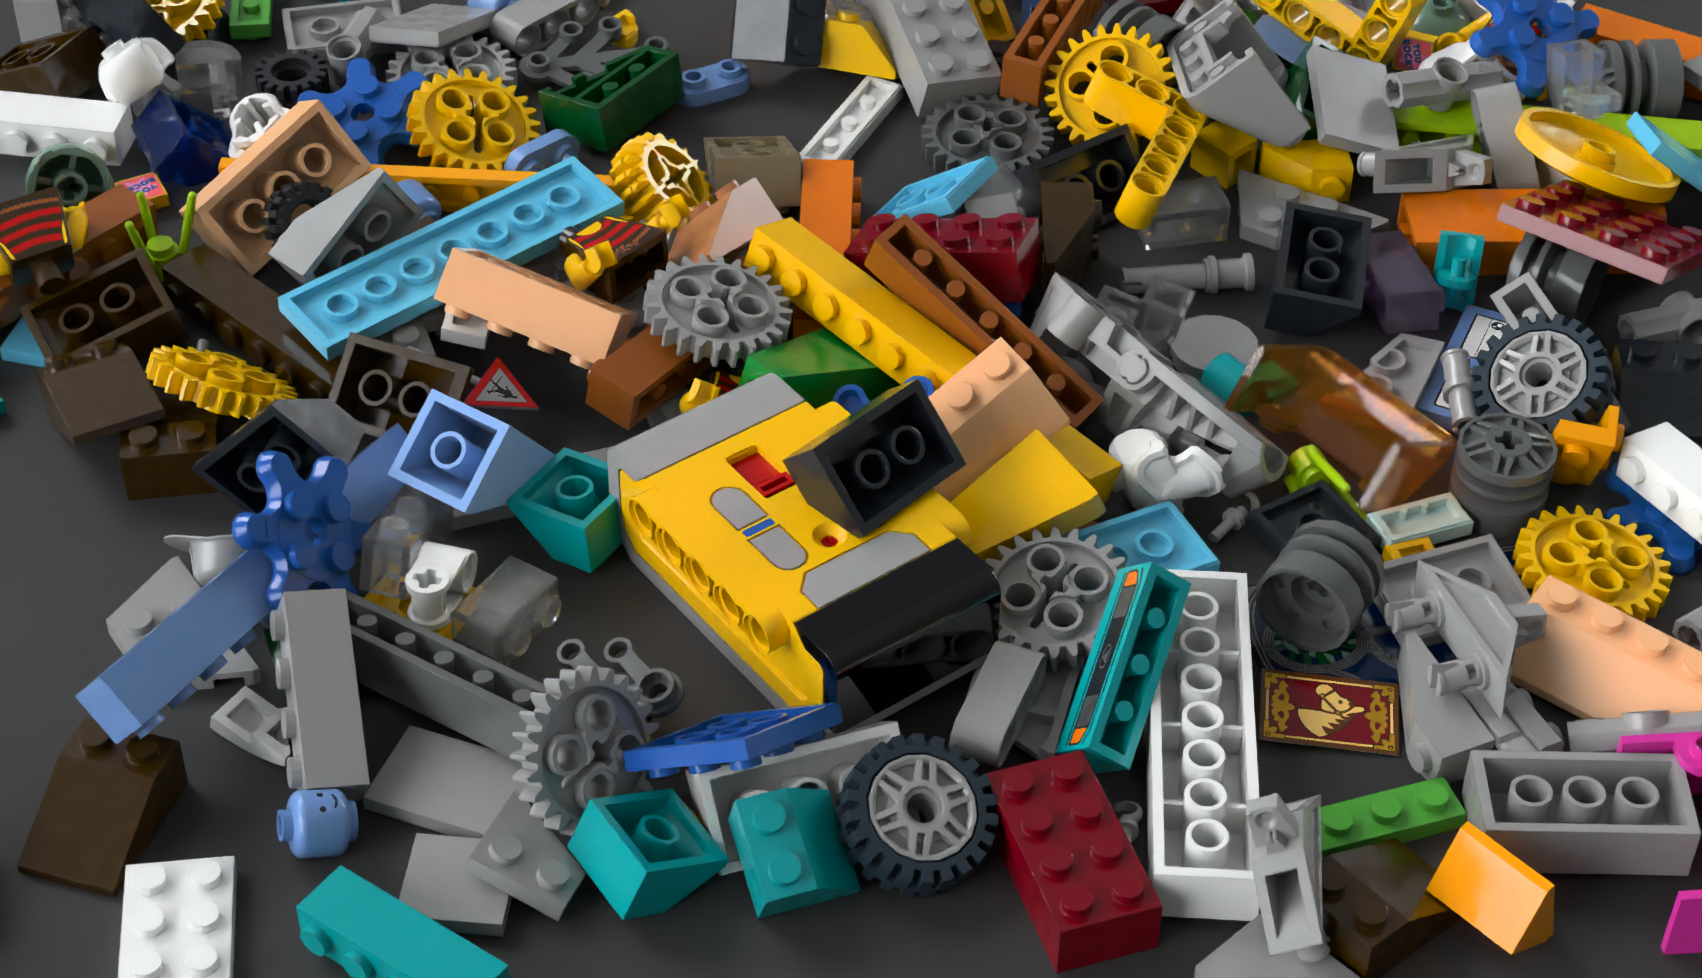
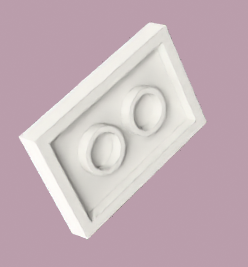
[118,856,237,978]

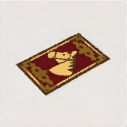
[1259,668,1399,756]

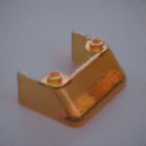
[1224,344,1458,511]

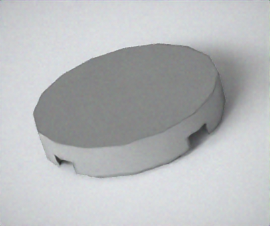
[1169,315,1258,381]

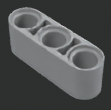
[489,0,600,57]
[1471,82,1540,189]
[949,640,1047,768]

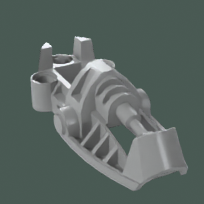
[1030,272,1289,499]

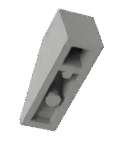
[1397,630,1495,784]

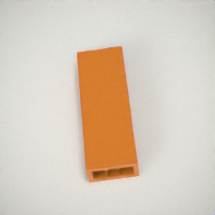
[1396,189,1667,276]

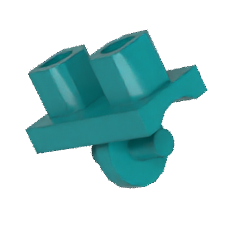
[1428,230,1485,312]

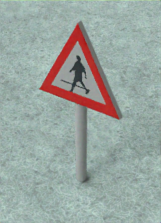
[407,346,539,410]

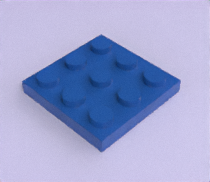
[622,702,843,778]

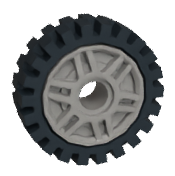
[1471,313,1616,434]
[835,733,999,897]

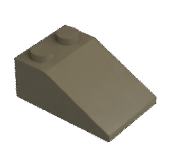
[704,136,801,213]

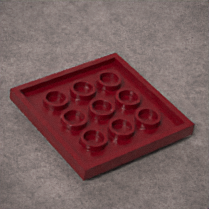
[1496,180,1702,285]

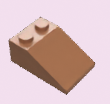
[668,177,783,267]

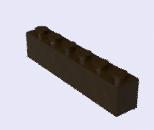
[161,243,343,399]

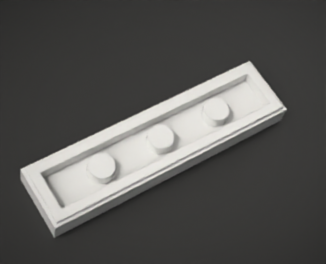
[799,75,903,174]

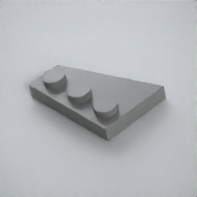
[1317,333,1445,436]

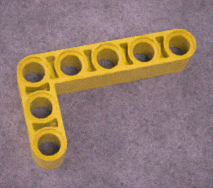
[1252,0,1428,65]
[1083,60,1208,230]

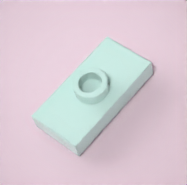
[1366,492,1474,550]

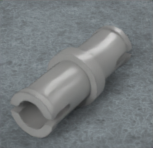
[1440,348,1479,435]

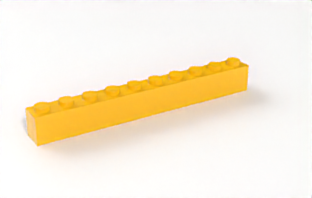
[743,217,1123,503]

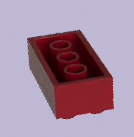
[844,213,1043,302]
[984,750,1163,973]

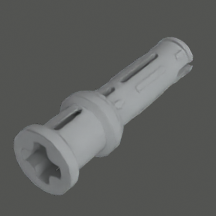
[1121,253,1255,296]

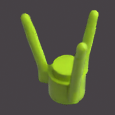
[125,191,197,281]
[1284,444,1367,522]

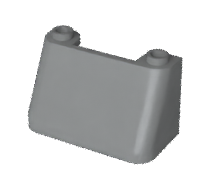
[1167,0,1311,147]

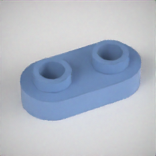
[677,59,750,107]
[504,129,580,172]

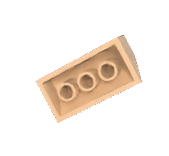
[178,99,372,276]
[433,247,638,370]
[929,337,1071,503]
[1510,575,1702,719]

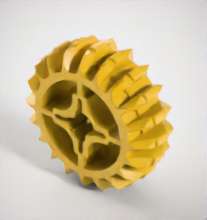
[609,132,716,231]

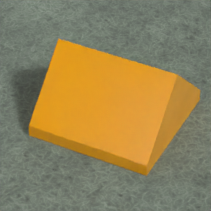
[1426,821,1555,955]

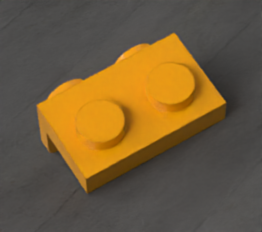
[1551,405,1624,486]

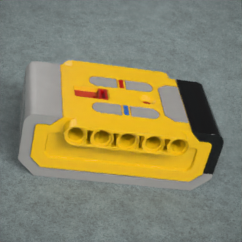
[607,373,1001,735]

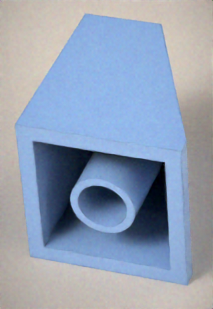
[387,389,555,515]

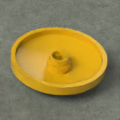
[1515,107,1681,203]

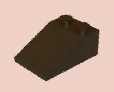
[0,25,106,99]
[1038,182,1102,304]
[19,247,190,361]
[328,332,474,439]
[34,340,167,446]
[119,397,224,500]
[17,717,188,898]
[1322,838,1462,978]

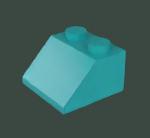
[507,447,622,573]
[728,787,861,919]
[567,788,729,920]

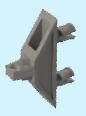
[1357,133,1493,194]
[1384,559,1547,721]
[1246,793,1331,963]

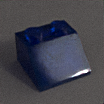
[131,89,232,187]

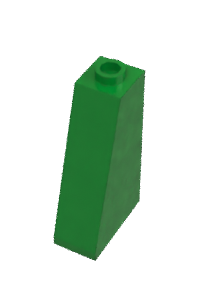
[738,327,900,409]

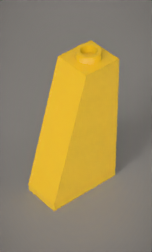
[950,429,1107,574]

